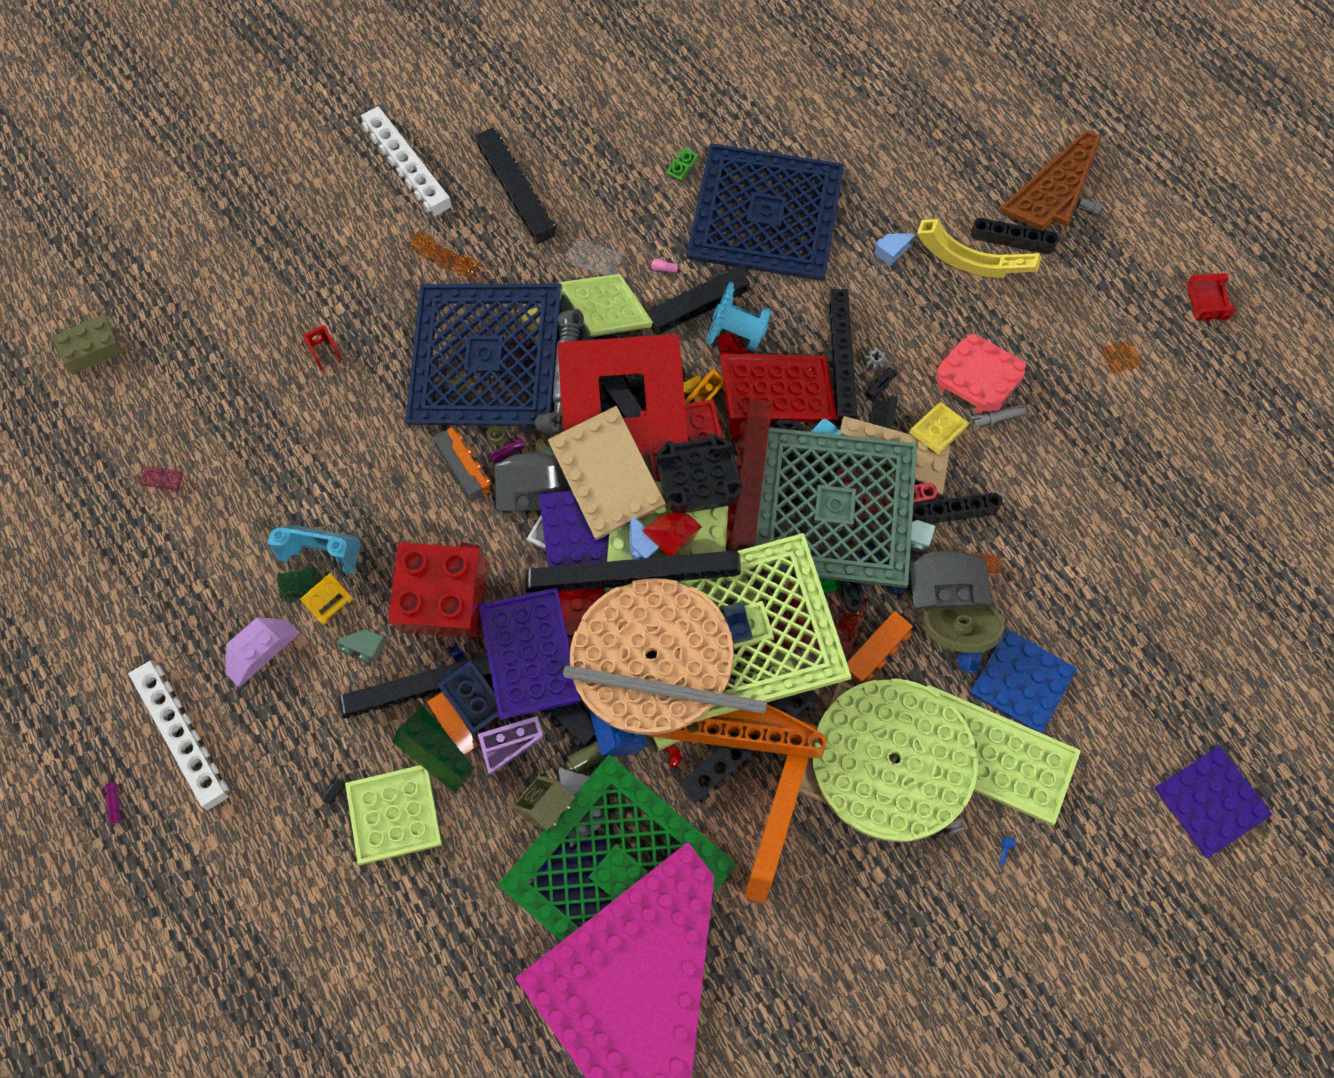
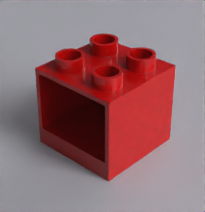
[388,542,489,639]

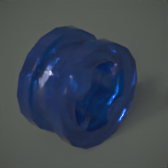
[448,642,464,662]

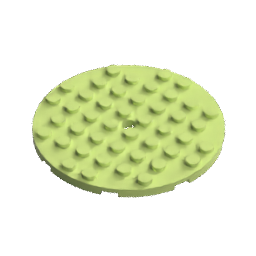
[812,679,978,842]

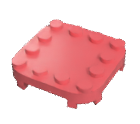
[936,334,1026,414]

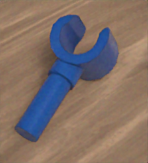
[999,837,1016,866]

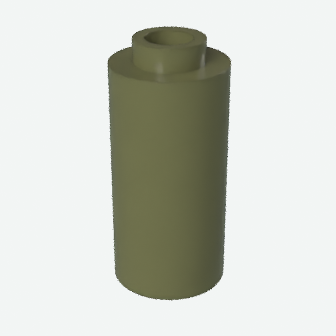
[566,741,606,774]

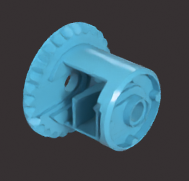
[705,282,771,351]

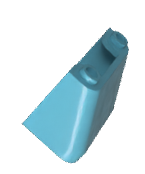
[267,525,361,574]

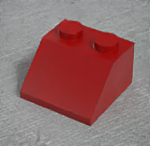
[643,513,702,556]

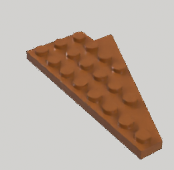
[1000,130,1100,231]

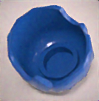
[957,652,982,673]

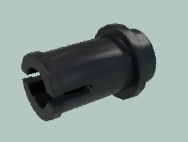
[320,777,345,805]

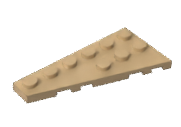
[839,416,950,497]

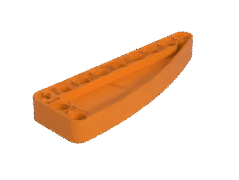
[647,689,827,758]
[744,720,818,905]

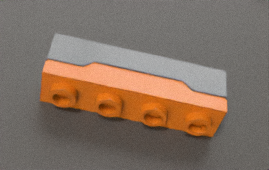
[432,427,491,502]

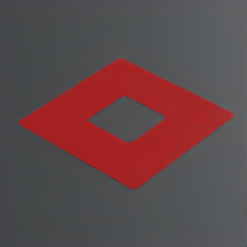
[557,334,688,455]

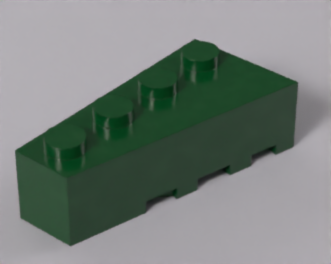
[392,705,475,793]

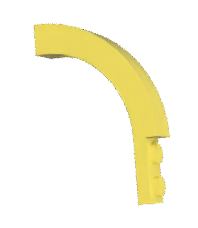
[917,219,1041,278]

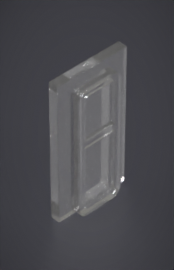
[565,239,624,276]

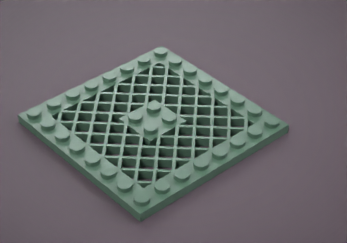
[751,427,917,588]

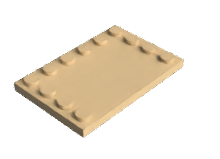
[548,406,666,540]

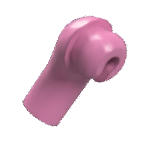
[651,258,678,273]

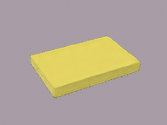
[909,402,970,455]

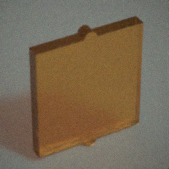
[1101,340,1142,373]

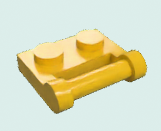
[300,573,353,626]

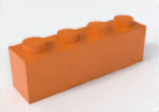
[847,611,913,685]

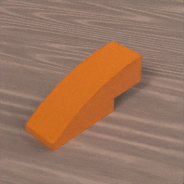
[427,692,478,755]

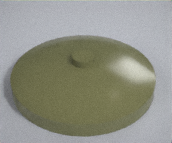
[923,605,1005,653]

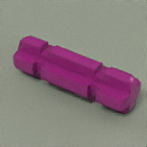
[490,438,525,463]
[104,782,121,824]

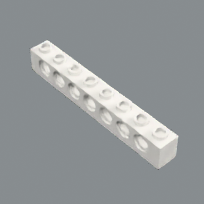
[361,106,452,217]
[128,661,229,810]

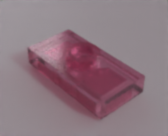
[140,466,184,491]

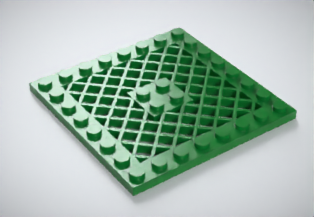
[497,755,737,942]

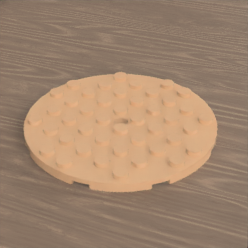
[570,578,734,735]

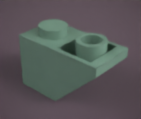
[337,629,387,663]

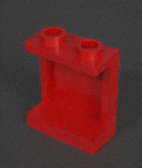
[1187,273,1236,322]

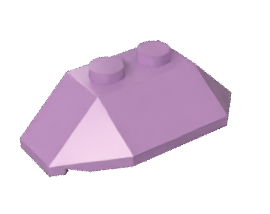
[226,617,300,687]

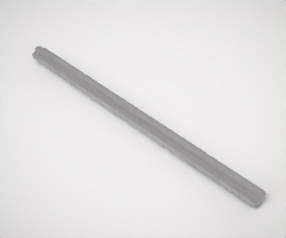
[563,665,767,714]

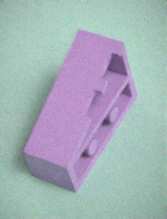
[478,716,543,776]

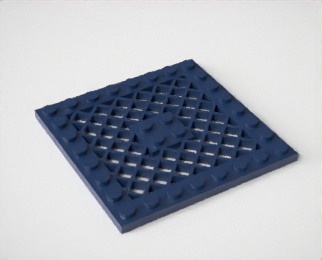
[686,143,844,281]
[405,283,563,426]

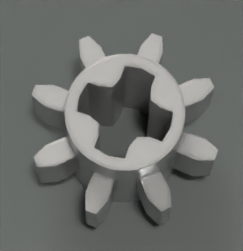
[864,349,887,372]

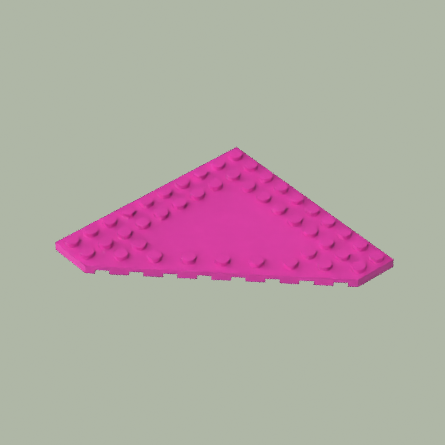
[515,842,714,1078]

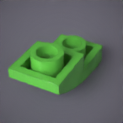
[666,148,699,181]

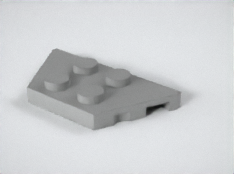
[558,768,605,848]

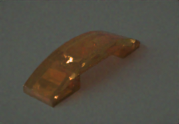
[409,231,479,277]

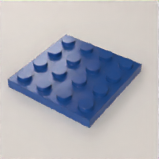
[969,628,1078,733]

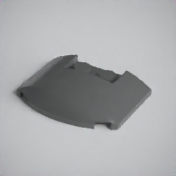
[495,453,572,511]
[909,551,992,609]

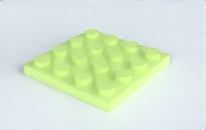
[559,274,653,337]
[345,765,442,866]

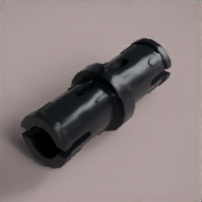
[865,367,897,400]

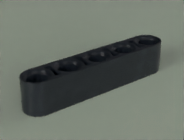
[971,218,1059,254]
[912,493,1003,524]

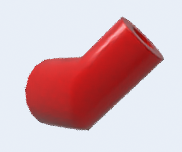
[663,744,682,768]

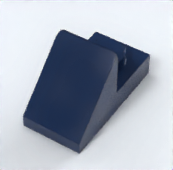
[723,602,753,644]

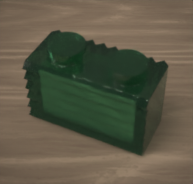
[277,567,320,603]

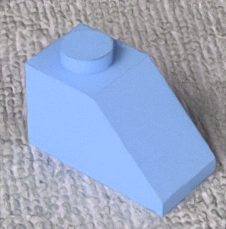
[875,233,915,266]
[629,517,660,559]

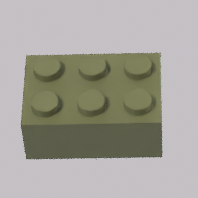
[52,314,123,374]
[511,775,575,831]

